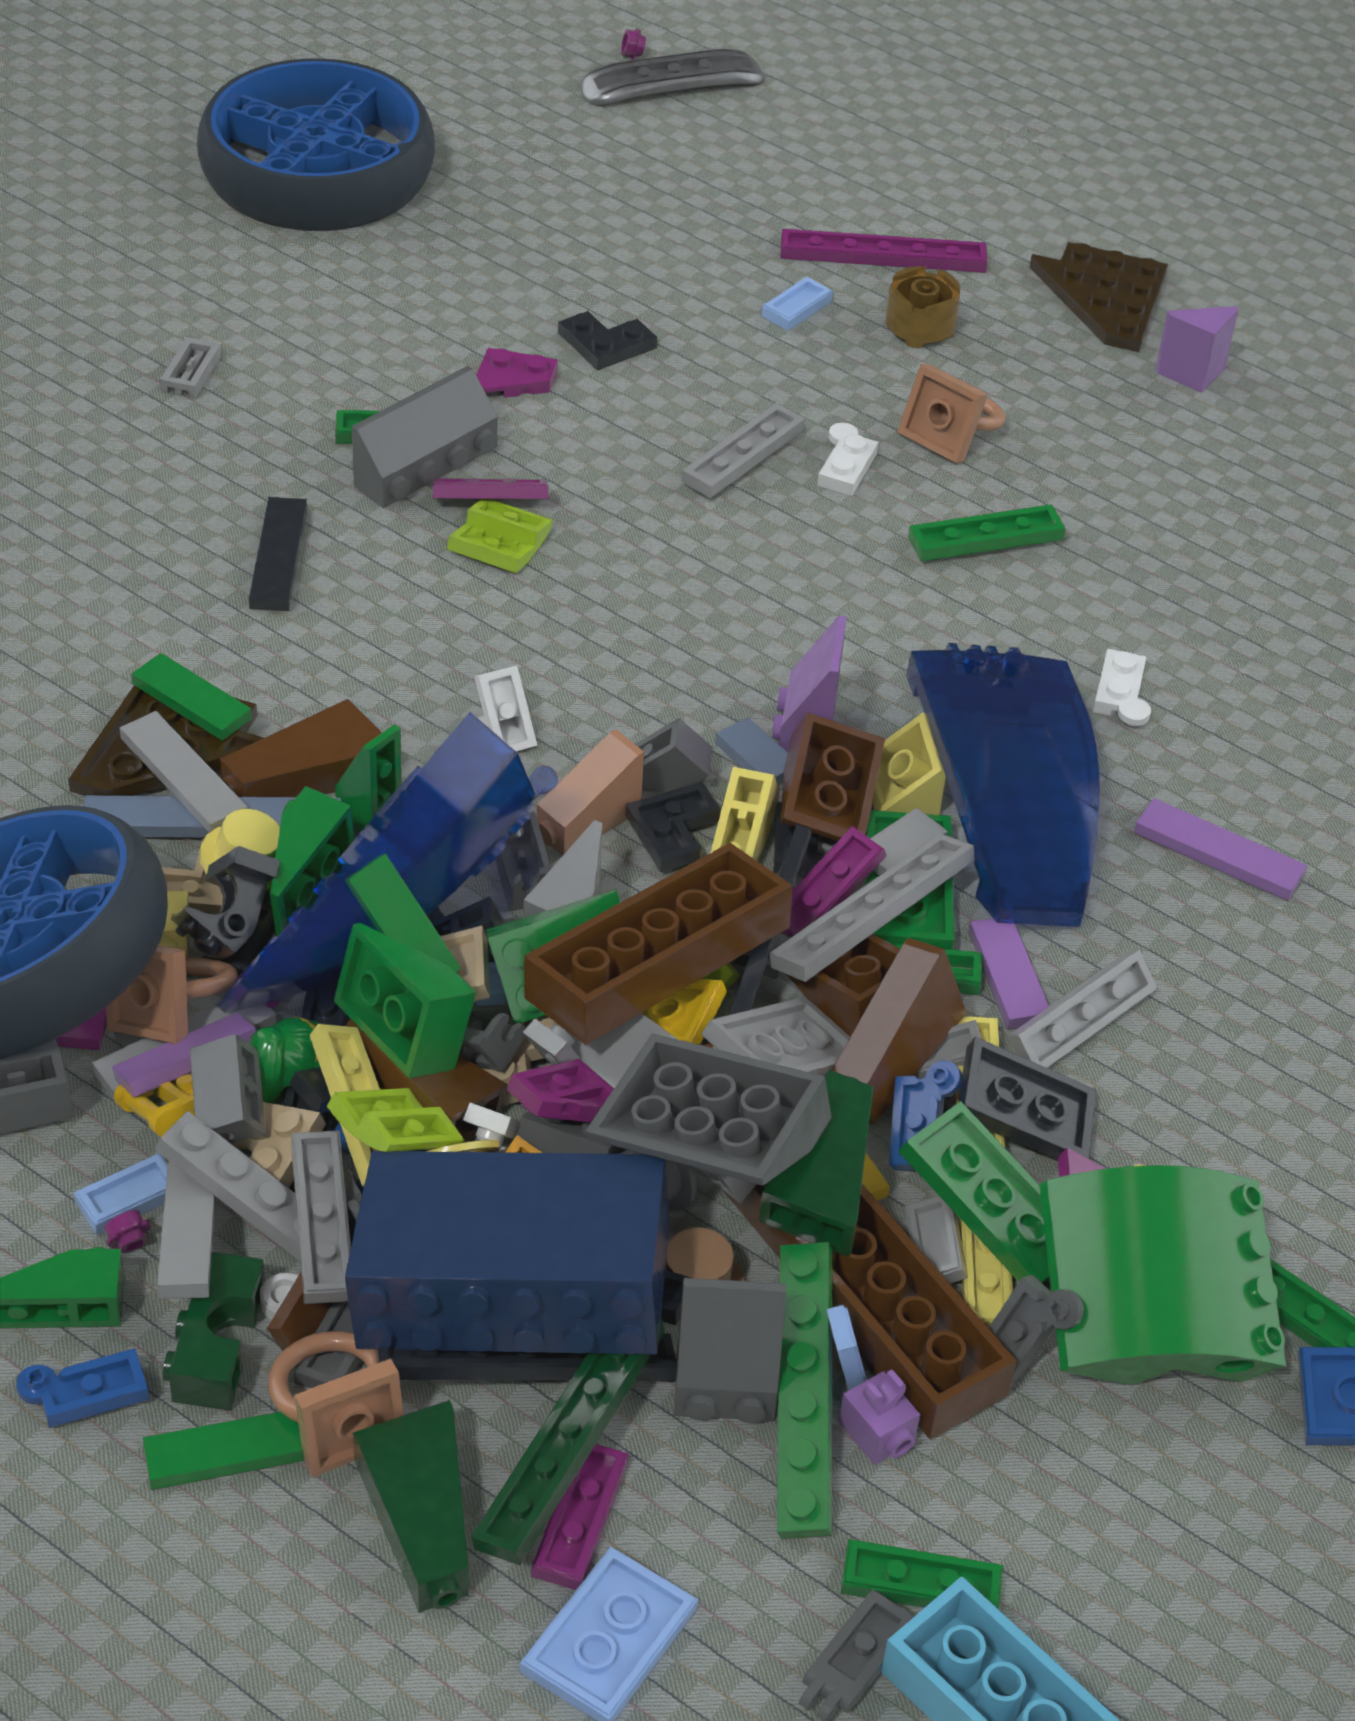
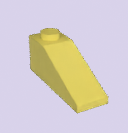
[710,767,780,861]

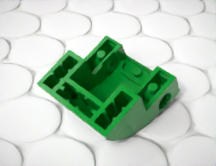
[1039,1165,1286,1386]

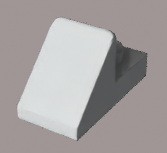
[474,665,537,756]

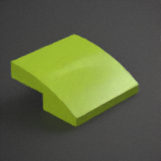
[447,499,553,573]
[327,1088,464,1152]

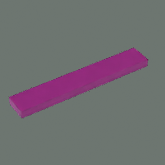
[780,229,987,273]

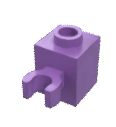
[839,1370,920,1465]

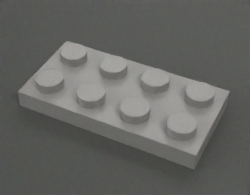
[702,997,850,1077]

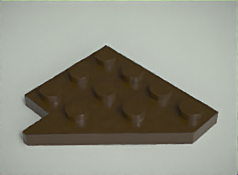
[1029,242,1168,352]
[68,686,264,796]

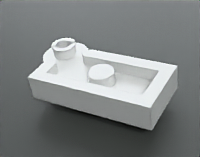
[817,423,878,496]
[1093,649,1151,726]

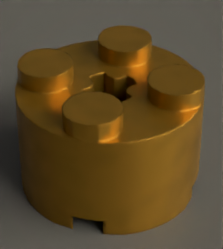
[886,266,960,348]

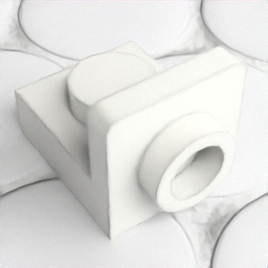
[463,1103,520,1152]

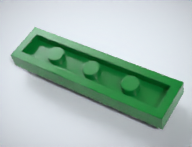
[908,504,1066,562]

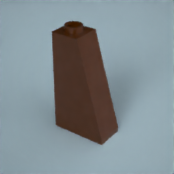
[220,699,382,797]
[832,938,966,1125]
[346,1019,507,1142]

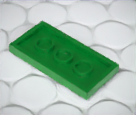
[865,810,954,950]
[898,1101,1050,1283]

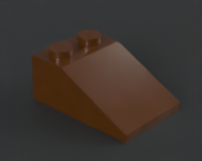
[781,712,885,841]
[771,934,900,1037]

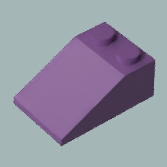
[772,616,847,753]

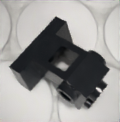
[171,846,280,961]

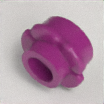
[621,28,646,60]
[104,1210,152,1254]

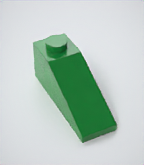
[335,724,402,842]
[0,1247,125,1328]

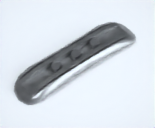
[581,48,764,105]

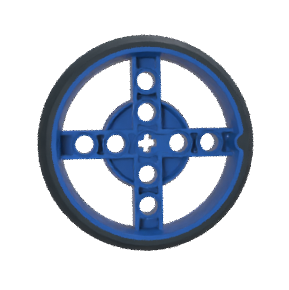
[197,58,435,231]
[0,805,168,1058]

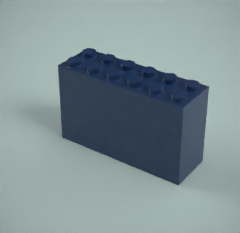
[345,1151,670,1354]

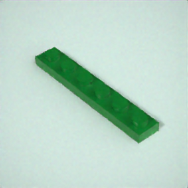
[777,1242,832,1539]

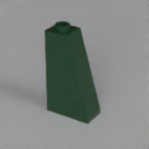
[759,1070,874,1257]
[353,1400,469,1613]

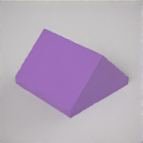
[1156,306,1238,393]

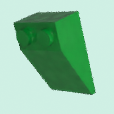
[270,786,356,937]
[486,889,621,1024]
[334,923,476,1079]

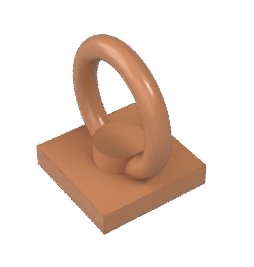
[897,363,1006,463]
[106,945,238,1044]
[268,1331,404,1477]

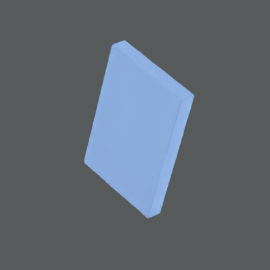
[520,1546,698,1721]

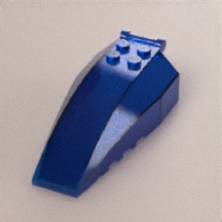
[216,712,558,1013]

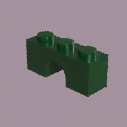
[163,1252,265,1411]

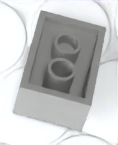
[524,820,602,917]

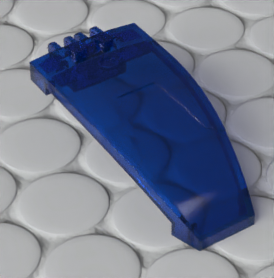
[906,643,1100,927]

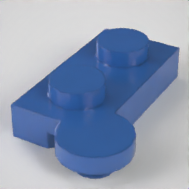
[889,1060,963,1171]
[16,1348,149,1428]

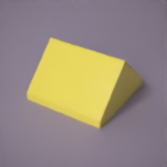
[872,712,946,815]

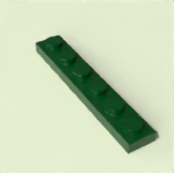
[471,1318,665,1565]

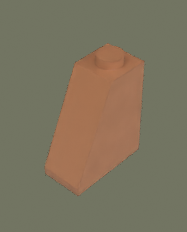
[537,729,644,856]

